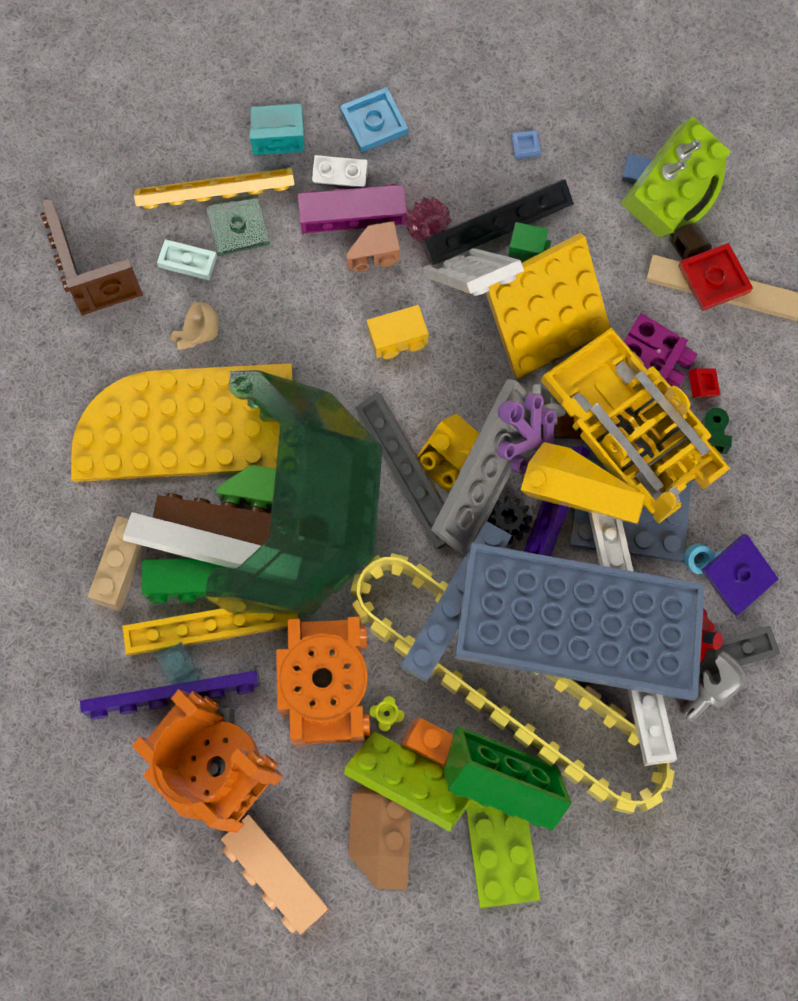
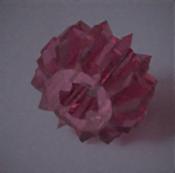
[404,197,452,244]

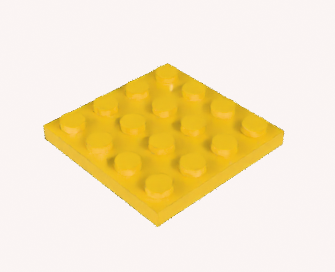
[486,233,610,379]

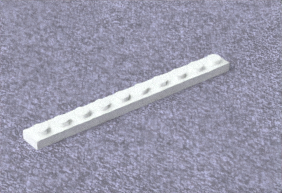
[588,512,677,766]

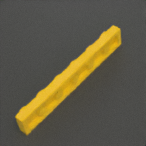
[134,168,294,209]
[122,596,299,656]

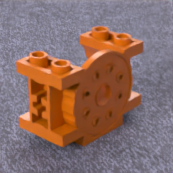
[276,616,370,746]
[132,689,284,833]

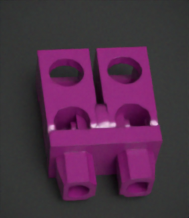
[624,313,698,387]

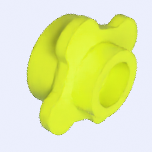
[370,696,404,731]

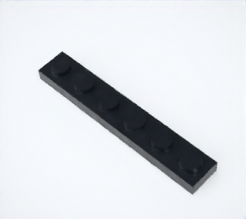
[422,179,574,265]

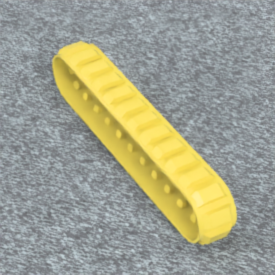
[350,553,675,814]

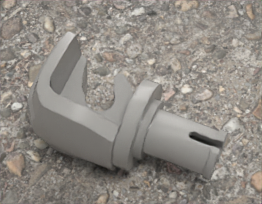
[679,651,747,723]

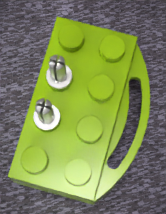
[620,116,731,238]

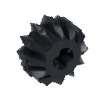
[487,495,533,545]

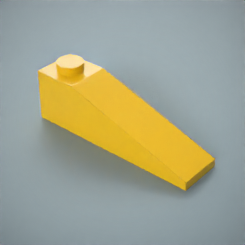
[521,442,646,524]

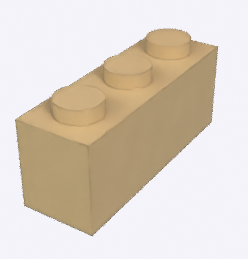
[87,516,145,612]

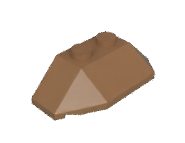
[348,784,411,890]

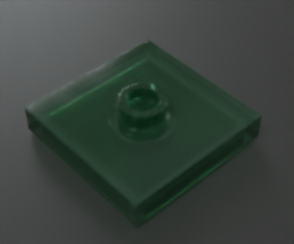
[206,195,270,257]

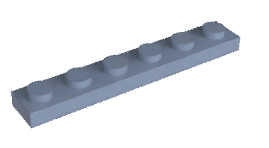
[400,521,512,683]

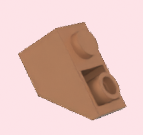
[346,221,400,272]

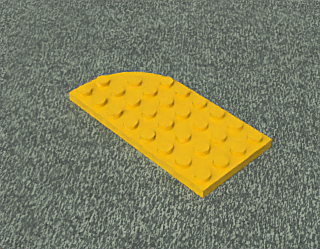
[71,363,296,482]

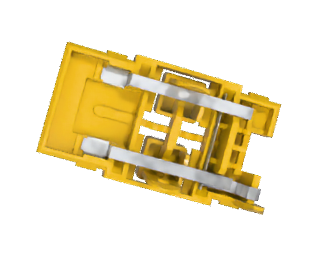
[541,327,730,524]

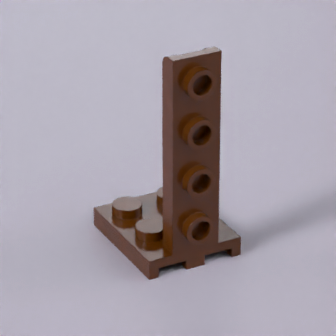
[40,199,143,316]

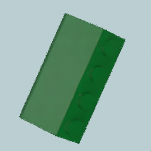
[444,726,572,831]

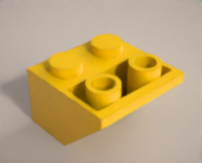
[417,413,480,493]

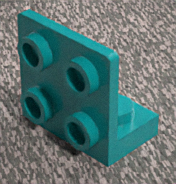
[249,104,305,155]

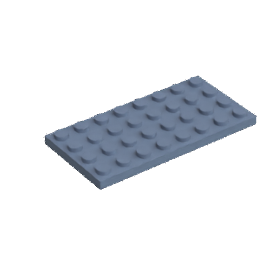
[454,542,705,701]

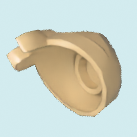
[170,302,220,349]

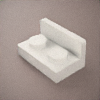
[312,155,369,187]

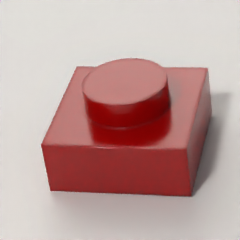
[688,368,721,398]

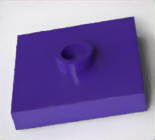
[701,534,778,615]

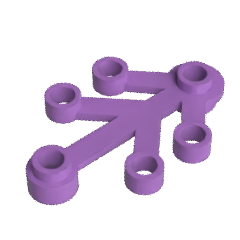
[497,393,557,474]

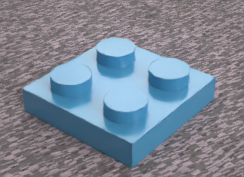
[340,87,408,153]

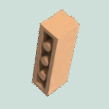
[220,814,330,935]

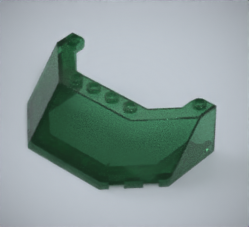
[205,370,383,615]

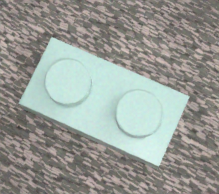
[157,239,217,280]

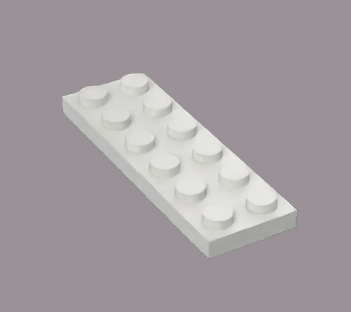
[423,248,524,296]

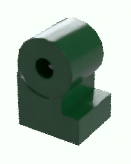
[701,408,732,454]

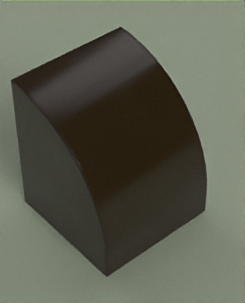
[671,223,712,260]

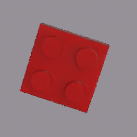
[678,243,753,312]

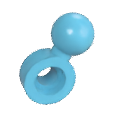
[683,543,722,574]

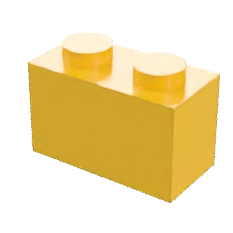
[366,305,429,359]

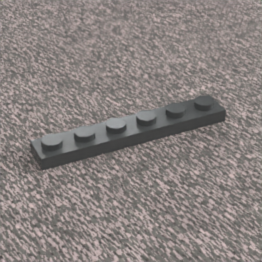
[355,392,447,549]

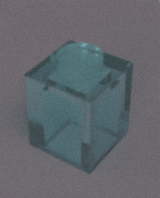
[156,642,200,685]

